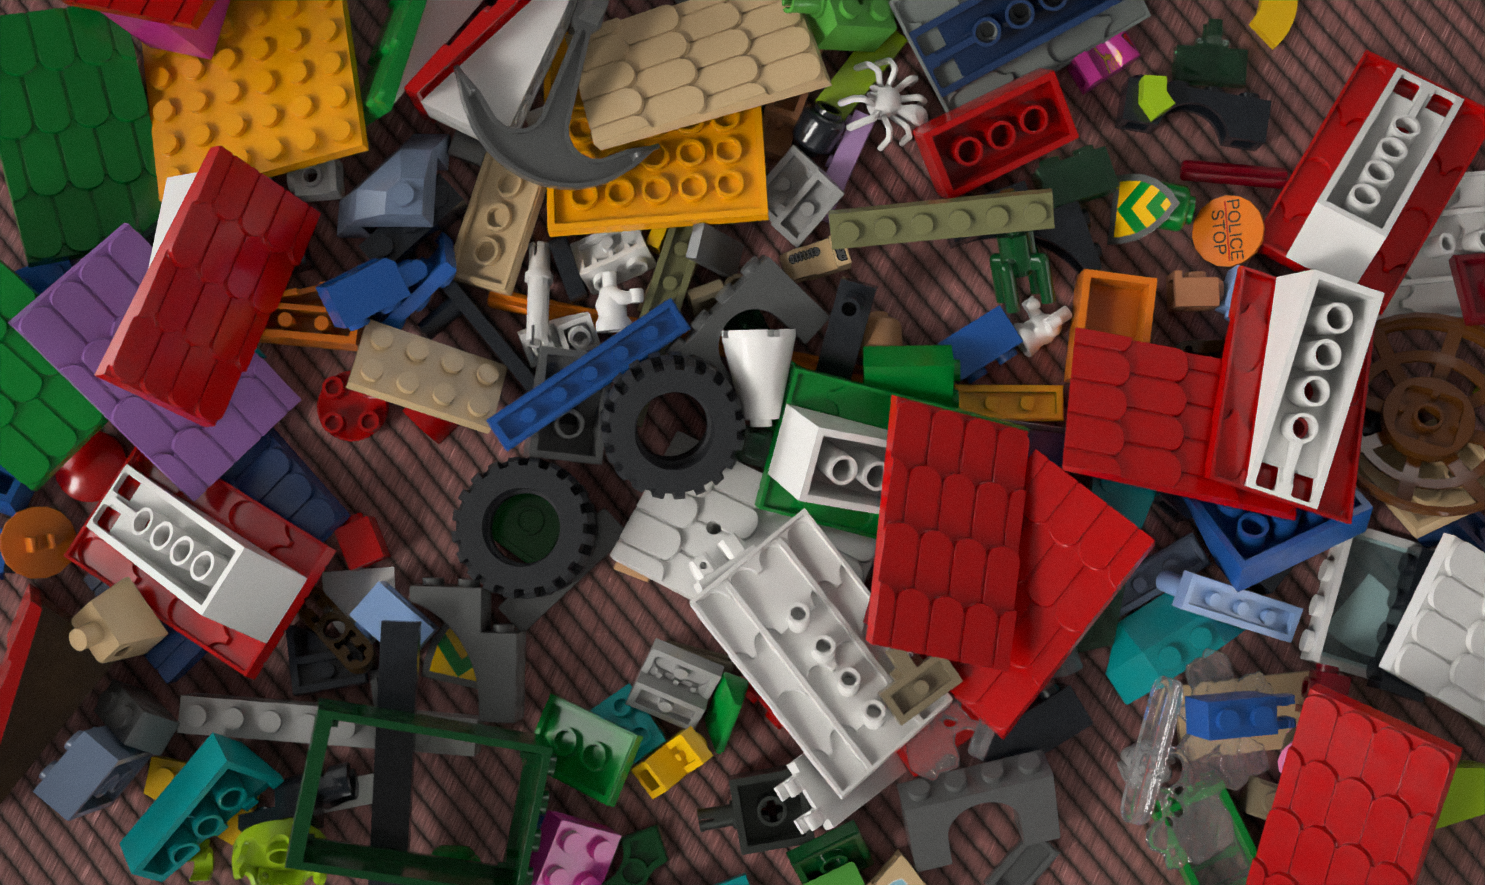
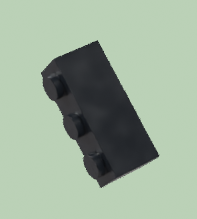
[971,681,1094,763]

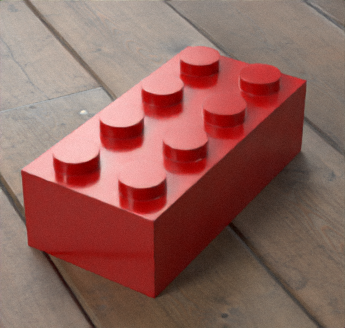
[912,68,1079,199]

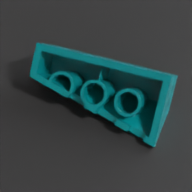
[119,732,284,882]

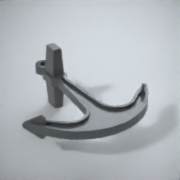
[453,0,660,190]

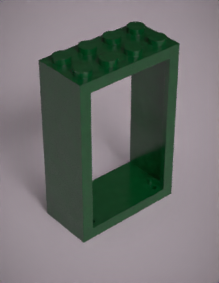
[285,698,557,885]

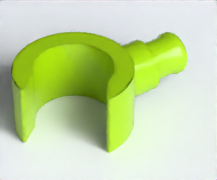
[187,838,214,881]

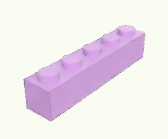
[822,109,875,223]

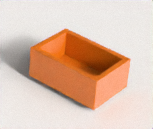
[1063,269,1158,383]

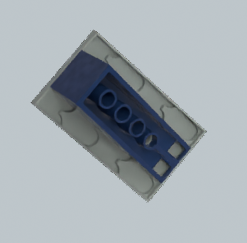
[888,0,1151,113]

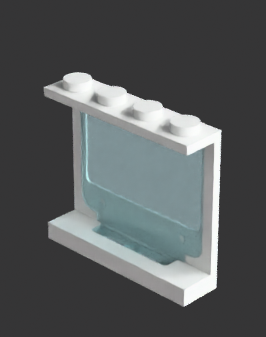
[1299,528,1436,698]

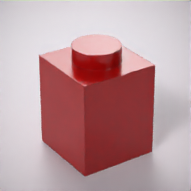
[334,512,391,571]

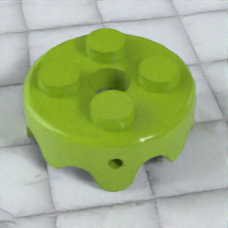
[232,818,327,885]

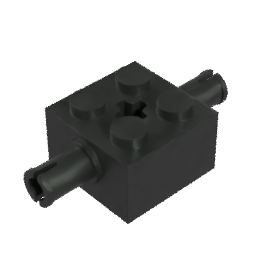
[697,765,815,855]

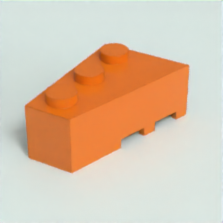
[259,281,370,352]

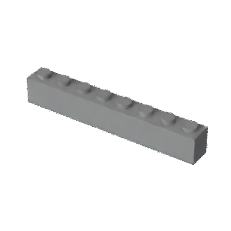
[177,692,484,757]

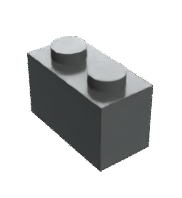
[94,679,180,756]

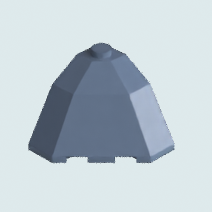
[337,134,450,238]

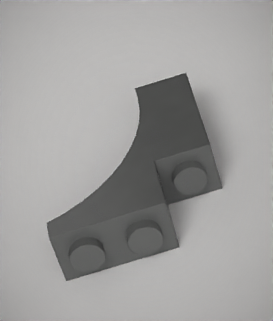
[409,576,526,723]

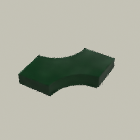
[602,824,669,885]

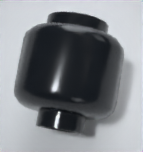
[792,101,845,157]

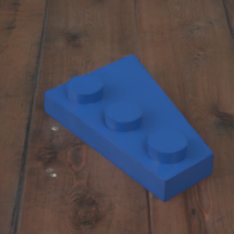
[369,231,457,330]

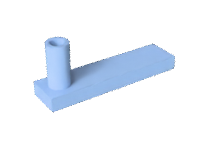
[1156,570,1303,643]

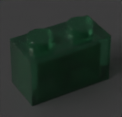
[1031,145,1119,209]

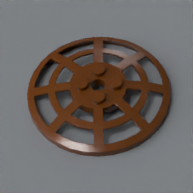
[1356,312,1485,517]

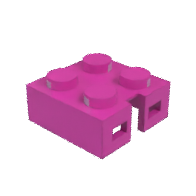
[529,810,621,885]

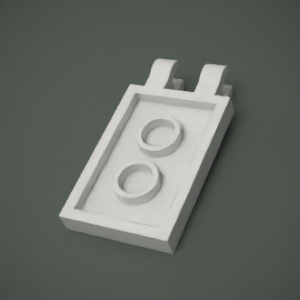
[774,753,908,835]

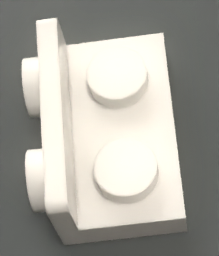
[570,230,657,295]

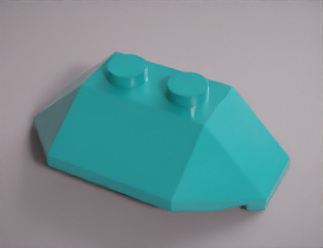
[1105,593,1246,705]

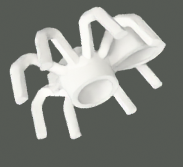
[838,57,928,151]

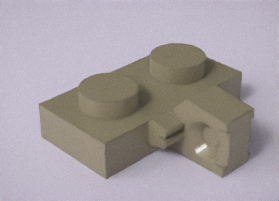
[878,648,963,726]

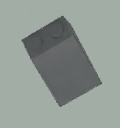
[523,346,611,465]

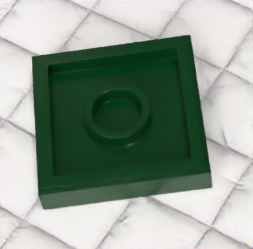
[786,820,874,885]

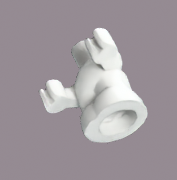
[595,271,644,333]
[1013,296,1073,357]

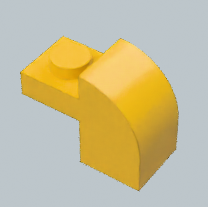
[631,726,714,799]

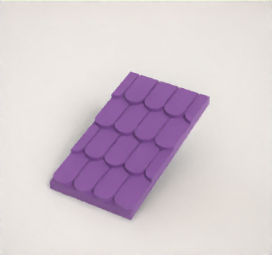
[8,223,301,501]

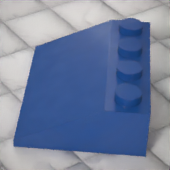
[1182,487,1373,592]

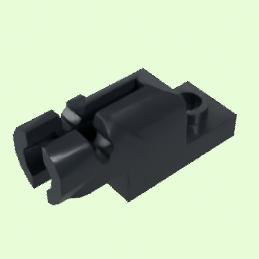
[238,762,359,832]

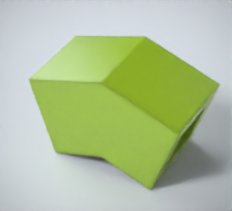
[1138,75,1175,122]

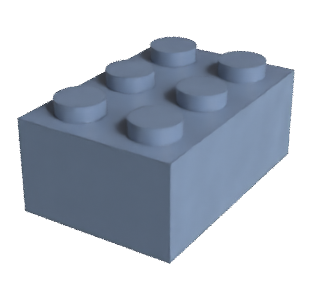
[33,725,154,821]

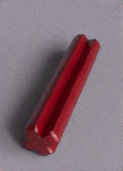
[1180,160,1288,189]

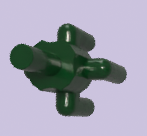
[989,188,1056,313]

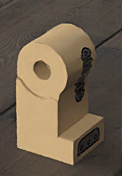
[779,236,852,284]

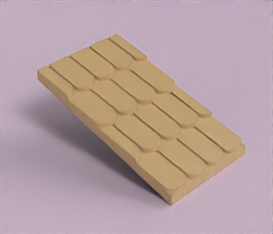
[565,0,832,150]

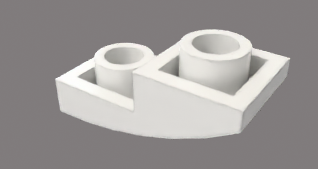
[517,312,601,368]

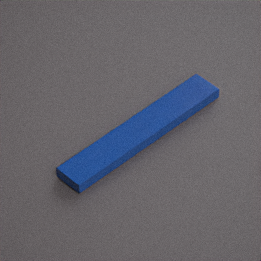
[485,298,691,451]

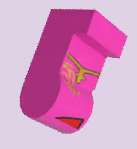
[1066,31,1141,95]

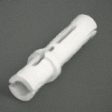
[524,241,554,348]

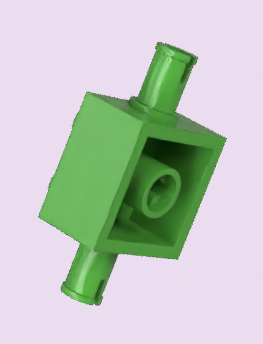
[782,0,897,52]

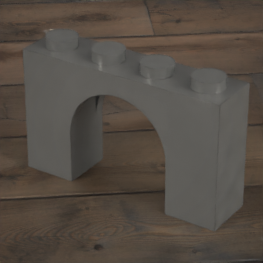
[665,255,830,391]
[897,749,1061,873]

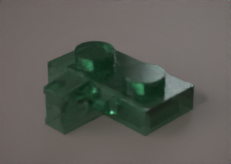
[1172,18,1248,88]

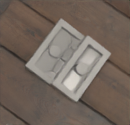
[766,145,845,248]
[625,638,724,729]

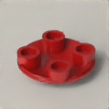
[317,370,389,442]
[55,431,127,502]

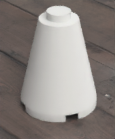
[721,329,796,427]

